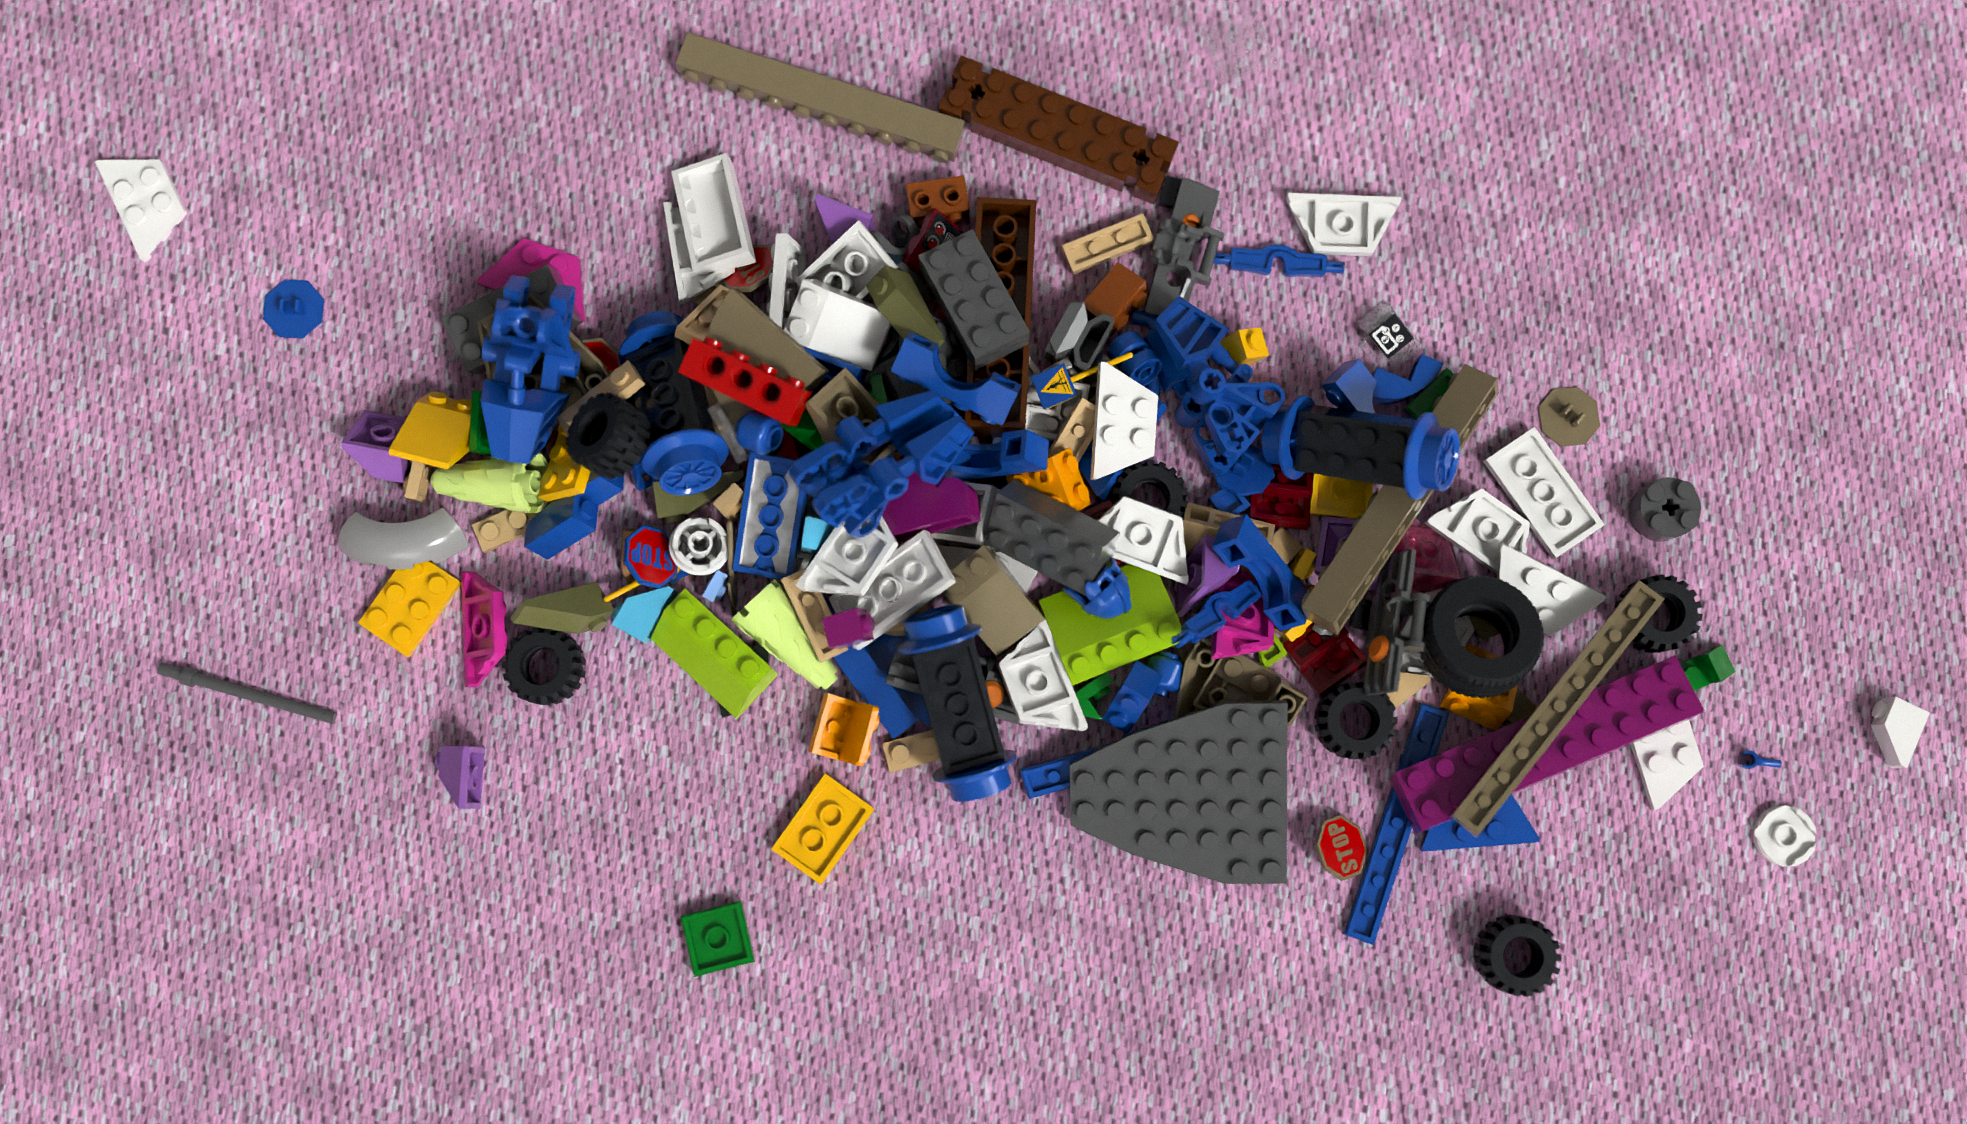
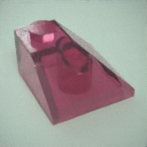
[1392,524,1462,593]

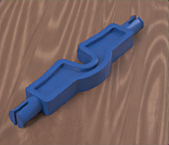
[1213,245,1345,277]
[1171,580,1262,648]

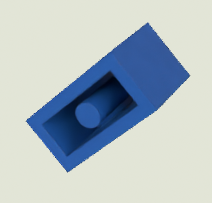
[1102,660,1163,734]

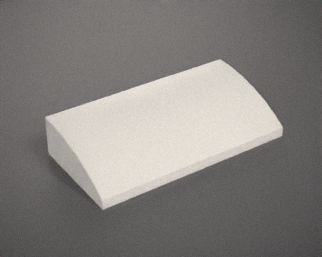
[671,153,756,272]

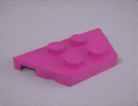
[477,238,586,323]
[461,571,508,687]
[1211,571,1274,659]

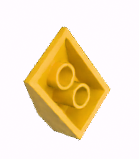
[388,392,472,469]

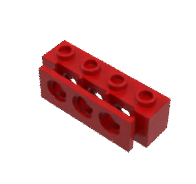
[678,336,812,427]

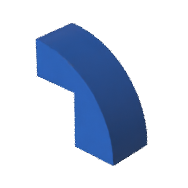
[1371,354,1444,405]

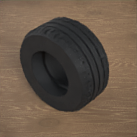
[1419,575,1544,698]

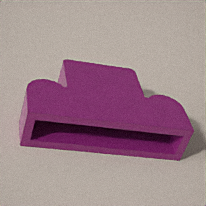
[882,456,981,543]

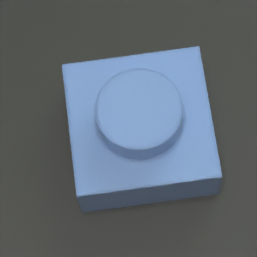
[700,570,728,602]

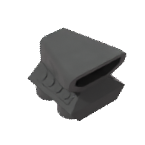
[1044,300,1114,370]

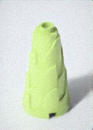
[431,453,548,513]
[731,579,838,690]

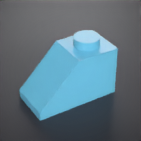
[801,516,835,555]
[611,586,678,644]

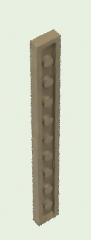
[1450,580,1665,837]

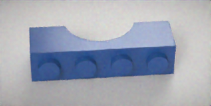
[890,331,1022,425]
[1321,359,1377,413]
[945,429,1049,481]
[1212,514,1307,632]

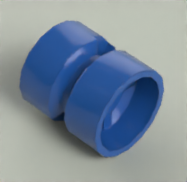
[1108,331,1162,386]

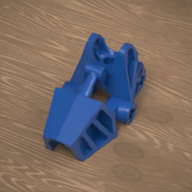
[481,275,581,464]
[1144,296,1285,475]
[788,390,974,538]

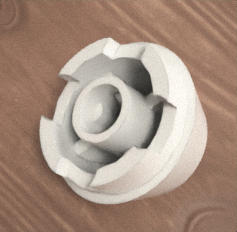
[669,517,728,575]

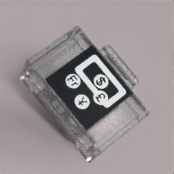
[1356,300,1423,369]

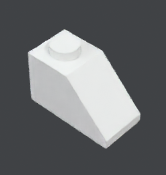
[1871,697,1930,768]

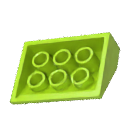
[1039,564,1182,686]

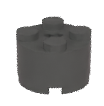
[1629,477,1701,542]

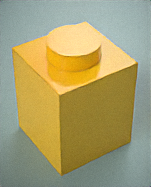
[1220,327,1269,370]

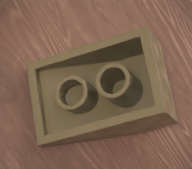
[805,367,895,466]
[943,545,1045,656]

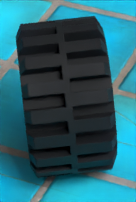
[566,392,650,479]
[1110,460,1188,518]
[1614,574,1703,653]
[502,627,586,705]
[1314,682,1398,759]
[1474,915,1562,997]

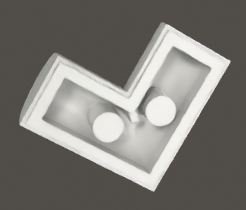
[1026,381,1090,440]

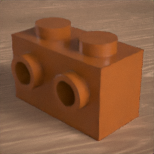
[906,175,970,229]
[1083,262,1148,337]

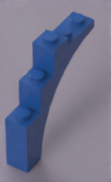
[524,395,645,560]

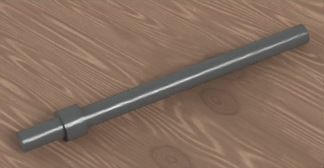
[157,663,337,724]

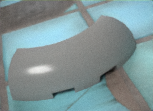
[338,508,469,570]

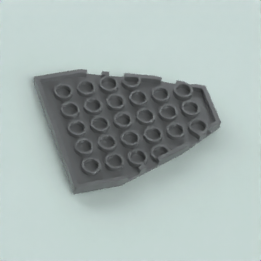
[1070,700,1287,884]

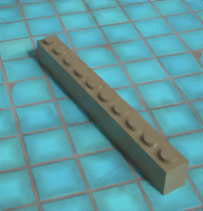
[675,32,965,163]
[1301,364,1499,635]

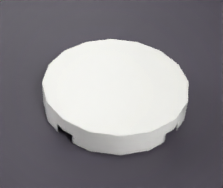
[1753,805,1817,866]

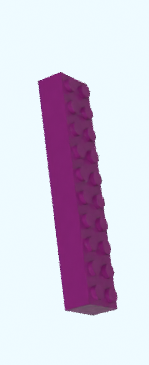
[1389,655,1705,835]

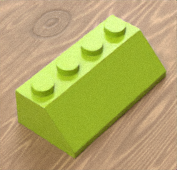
[650,589,779,719]

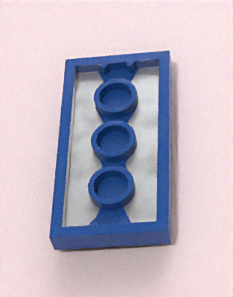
[732,451,807,580]

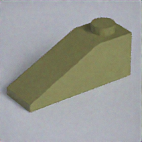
[866,265,945,347]
[653,470,746,524]
[510,581,615,634]

